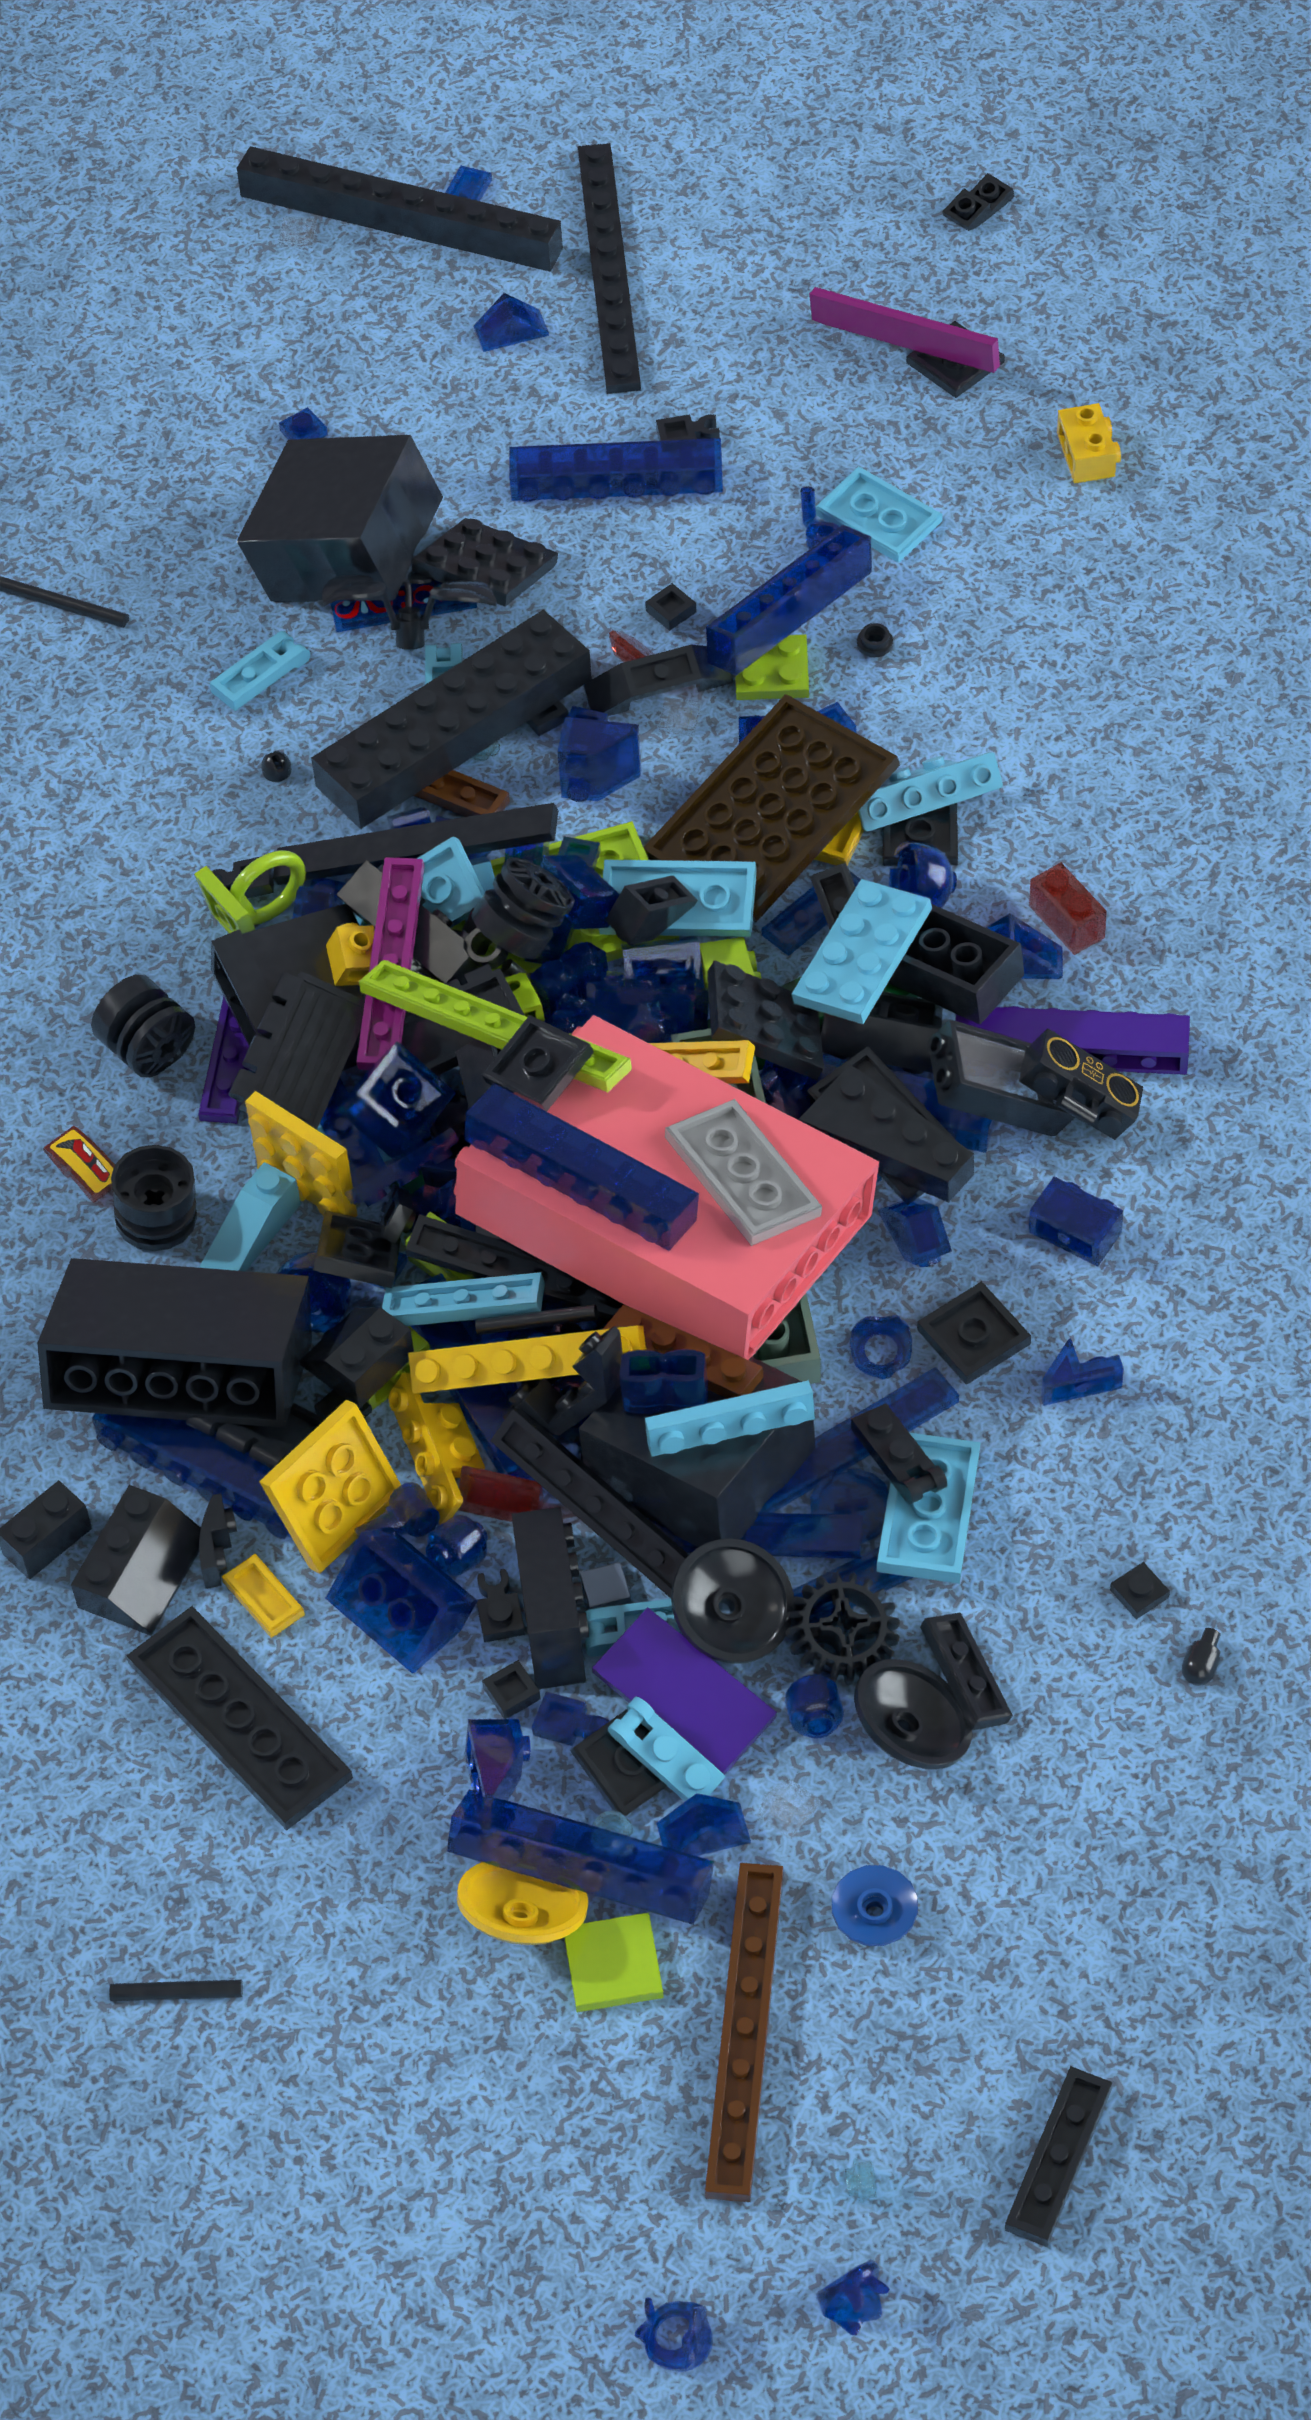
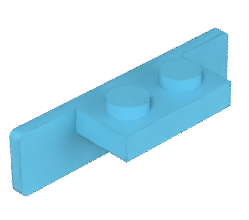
[858,752,1003,831]

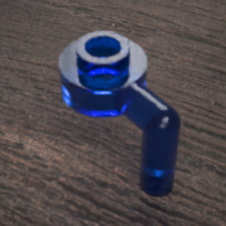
[800,486,842,555]

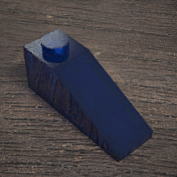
[465,1719,531,1830]

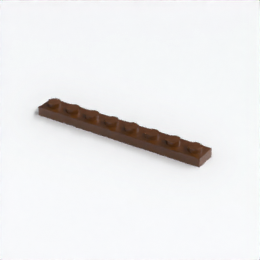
[705,1863,784,2202]

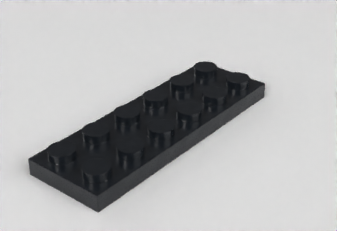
[126,1606,353,1831]

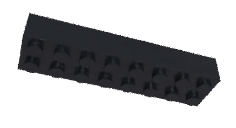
[311,609,592,829]

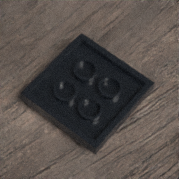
[411,518,558,607]
[707,960,824,1080]

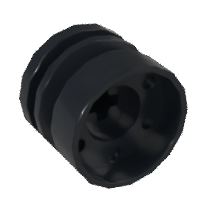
[471,857,575,959]
[91,974,196,1078]
[111,1145,197,1251]

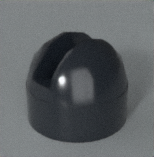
[261,751,292,782]

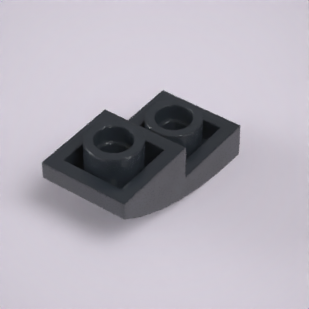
[942,173,1015,231]
[199,1493,237,1589]

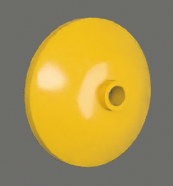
[456,1857,588,1945]

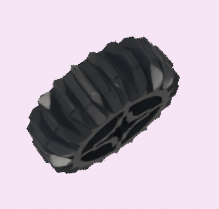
[785,1571,900,1686]

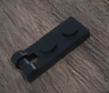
[851,1403,948,1504]

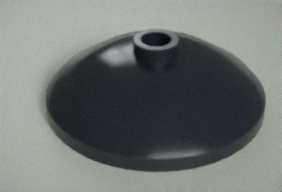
[671,1539,794,1664]
[854,1659,972,1769]

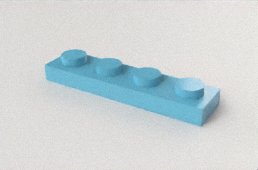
[382,1272,545,1326]
[645,1380,815,1457]

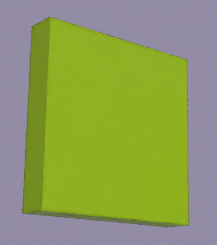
[564,1912,664,2012]

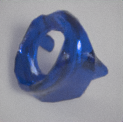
[850,1315,912,1380]
[816,2259,890,2335]
[635,2297,713,2372]

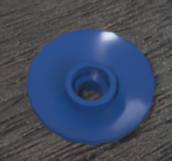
[832,1865,918,1946]

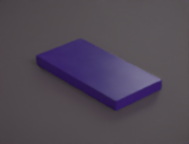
[592,1607,777,1775]

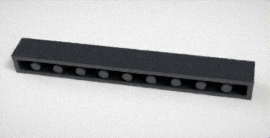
[236,146,563,272]

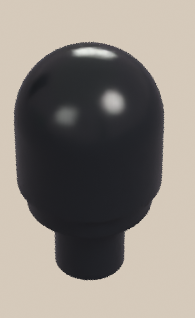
[1182,1628,1221,1686]

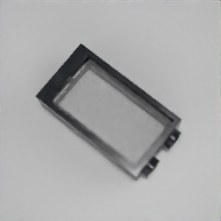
[928,1019,1075,1136]

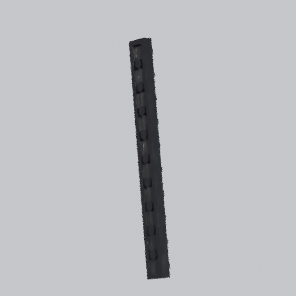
[577,143,641,394]

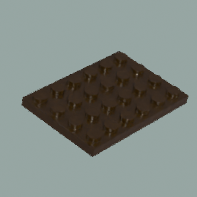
[643,694,900,922]

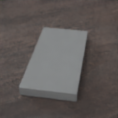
[665,1099,822,1246]

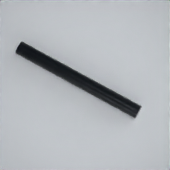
[0,576,129,628]

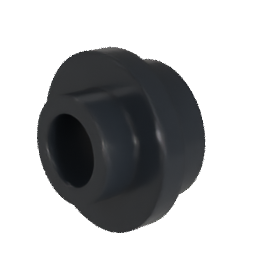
[857,623,893,658]

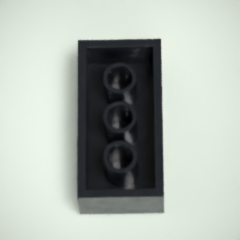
[888,887,1024,1025]

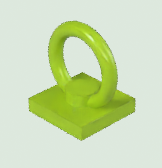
[194,850,306,934]

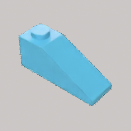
[199,1162,301,1271]

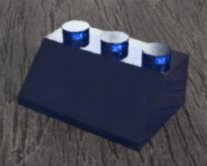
[325,1527,478,1673]

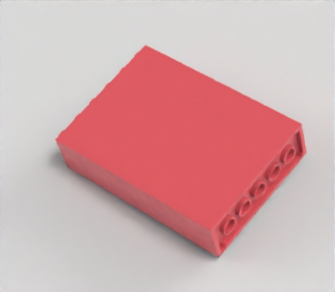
[454,1015,879,1360]

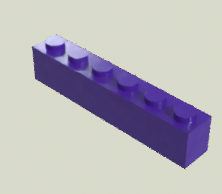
[955,1006,1190,1075]

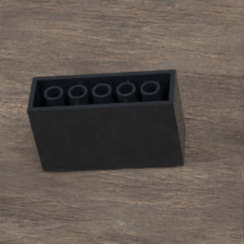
[37,1258,312,1428]

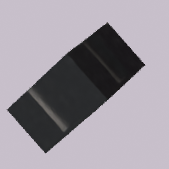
[236,435,443,603]
[579,1357,816,1547]

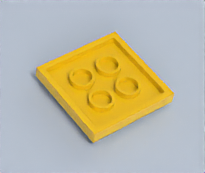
[245,1091,358,1217]
[259,1400,405,1574]

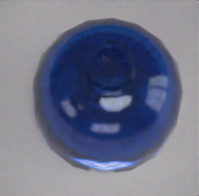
[889,841,957,908]
[276,1251,352,1333]

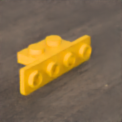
[388,1373,485,1525]

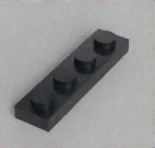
[1005,2066,1113,2247]

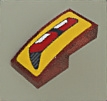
[43,1126,115,1203]

